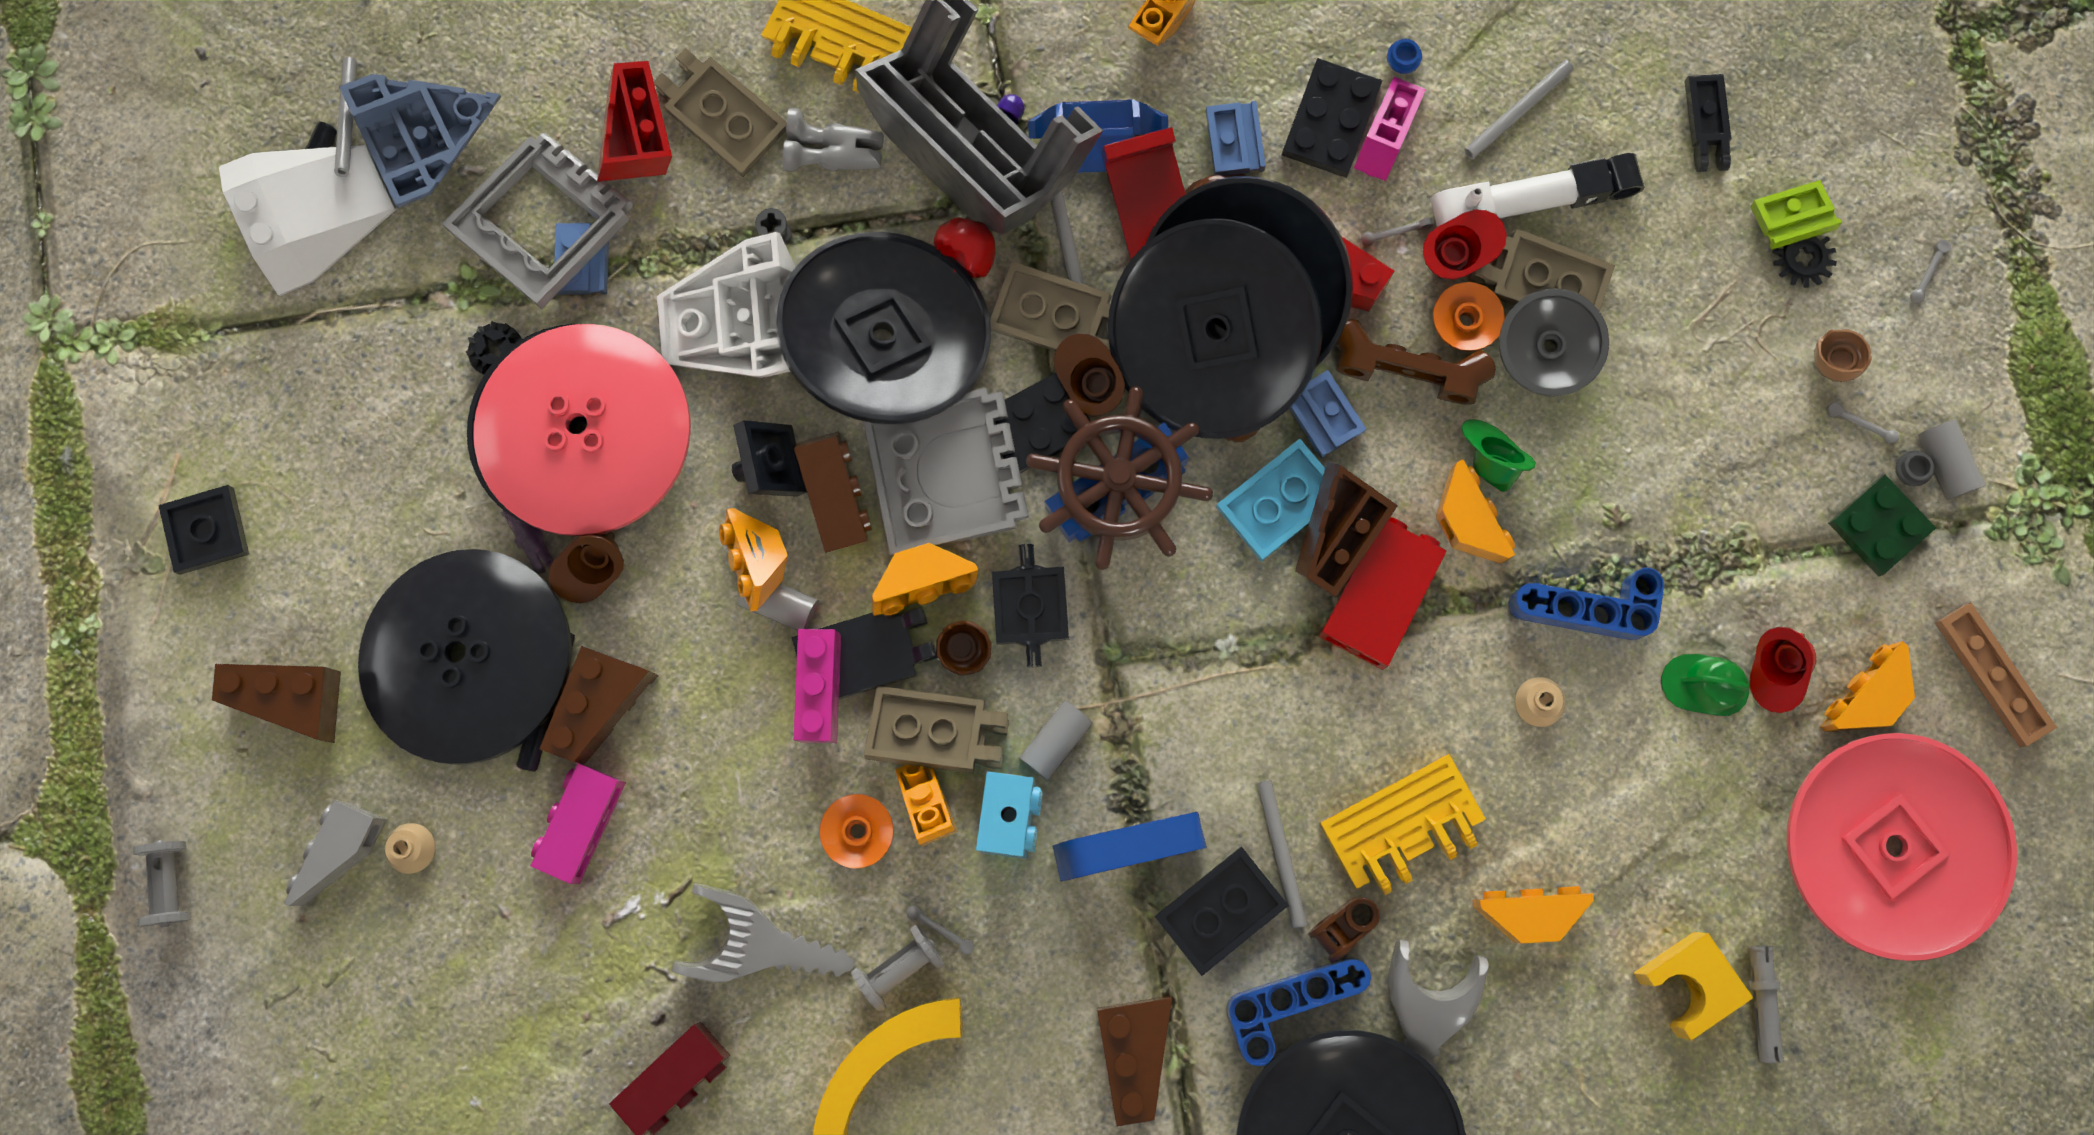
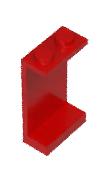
[1101,127,1186,261]
[1318,517,1447,670]

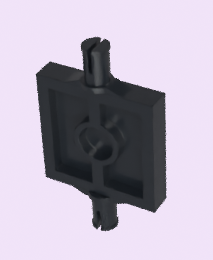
[992,544,1069,668]

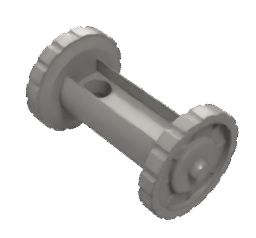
[133,840,191,927]
[851,924,945,1012]

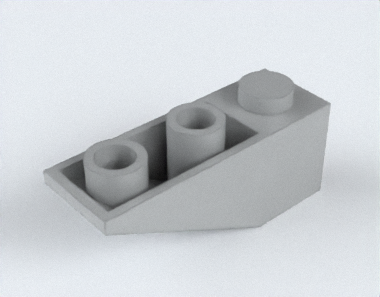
[284,800,386,906]

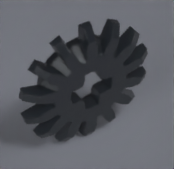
[1772,236,1837,288]

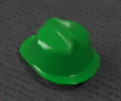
[1461,419,1536,492]
[1661,654,1749,716]

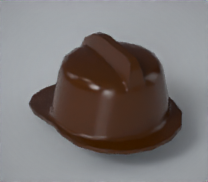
[1054,333,1125,416]
[548,532,624,603]

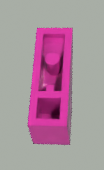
[1354,76,1426,181]

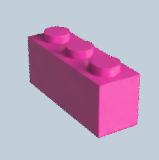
[793,629,841,744]
[530,763,626,884]

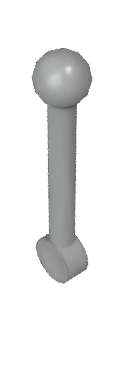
[1361,218,1433,246]
[1910,239,1951,303]
[1826,402,1899,444]
[906,905,974,954]

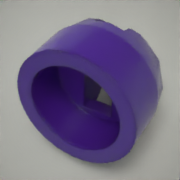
[997,94,1025,125]

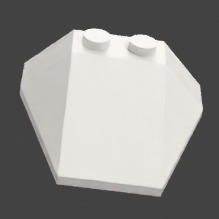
[219,145,396,296]
[657,232,795,378]

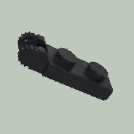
[1684,74,1732,172]

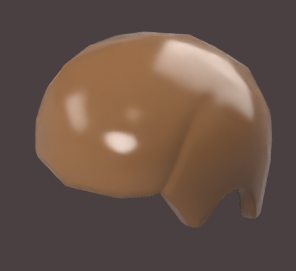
[1814,329,1872,382]

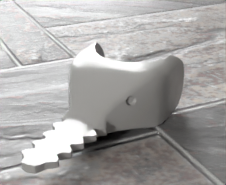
[671,883,854,982]
[1388,939,1488,1070]

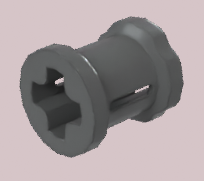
[755,208,792,245]

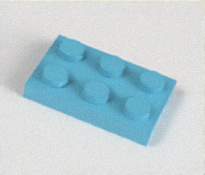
[1216,439,1325,562]

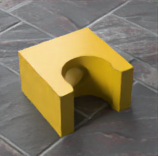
[1633,932,1753,1041]

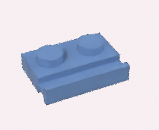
[1205,101,1266,176]
[554,223,609,295]
[1289,370,1367,458]

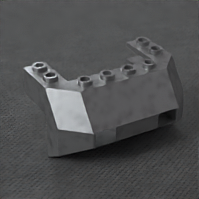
[855,0,1103,234]

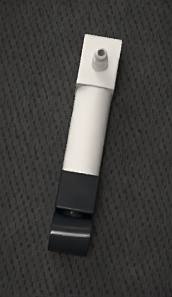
[1430,153,1645,227]

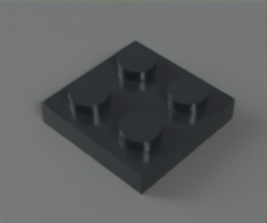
[158,485,250,575]

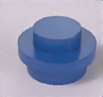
[1387,39,1422,74]

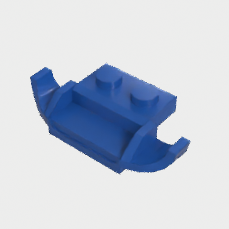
[1028,99,1168,173]

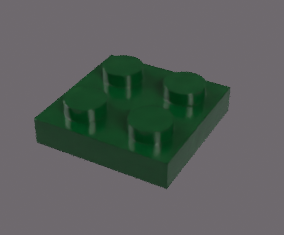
[1828,475,1936,577]

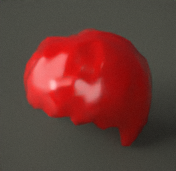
[933,217,996,278]

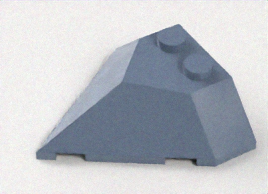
[339,74,501,208]

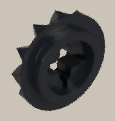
[466,321,522,375]

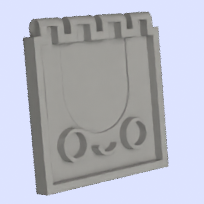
[863,388,1029,557]

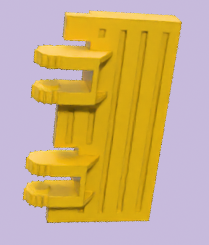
[761,0,912,93]
[1319,754,1486,895]

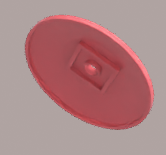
[473,324,691,536]
[1787,733,2017,961]

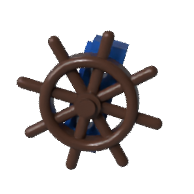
[1026,386,1213,570]

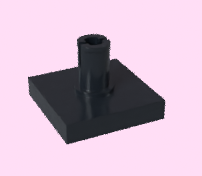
[732,420,807,497]

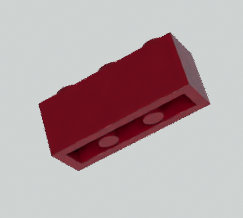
[609,1022,730,1135]

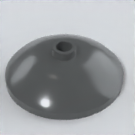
[1499,289,1609,397]

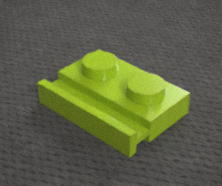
[1750,180,1842,250]

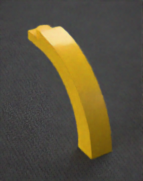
[813,997,963,1135]

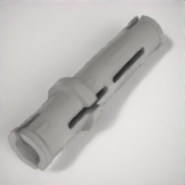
[1748,946,1784,1063]

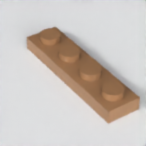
[1935,602,2057,748]

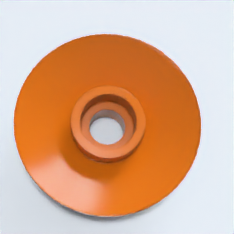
[1433,282,1505,352]
[820,794,894,868]

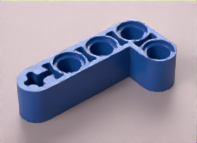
[1508,568,1664,640]
[1052,812,1207,882]
[1226,958,1371,1066]

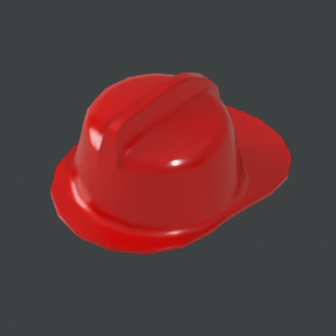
[1423,209,1507,280]
[1749,627,1817,713]

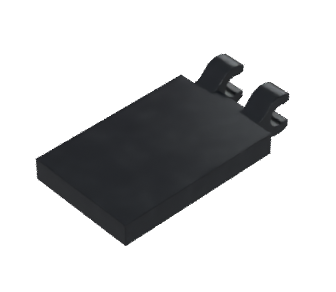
[791,607,938,700]

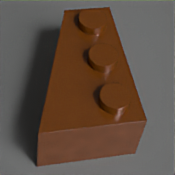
[794,431,872,553]
[1295,461,1398,597]
[539,646,659,765]
[212,664,341,743]
[1097,995,1172,1127]

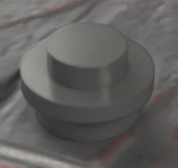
[1895,450,1934,487]

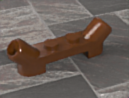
[1335,319,1496,405]

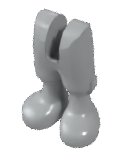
[782,108,884,172]

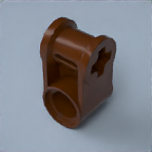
[1308,897,1380,964]

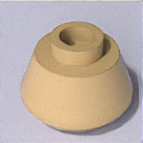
[1515,677,1566,727]
[385,823,435,874]

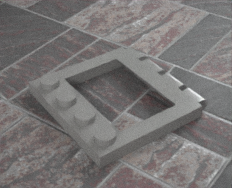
[442,133,633,309]

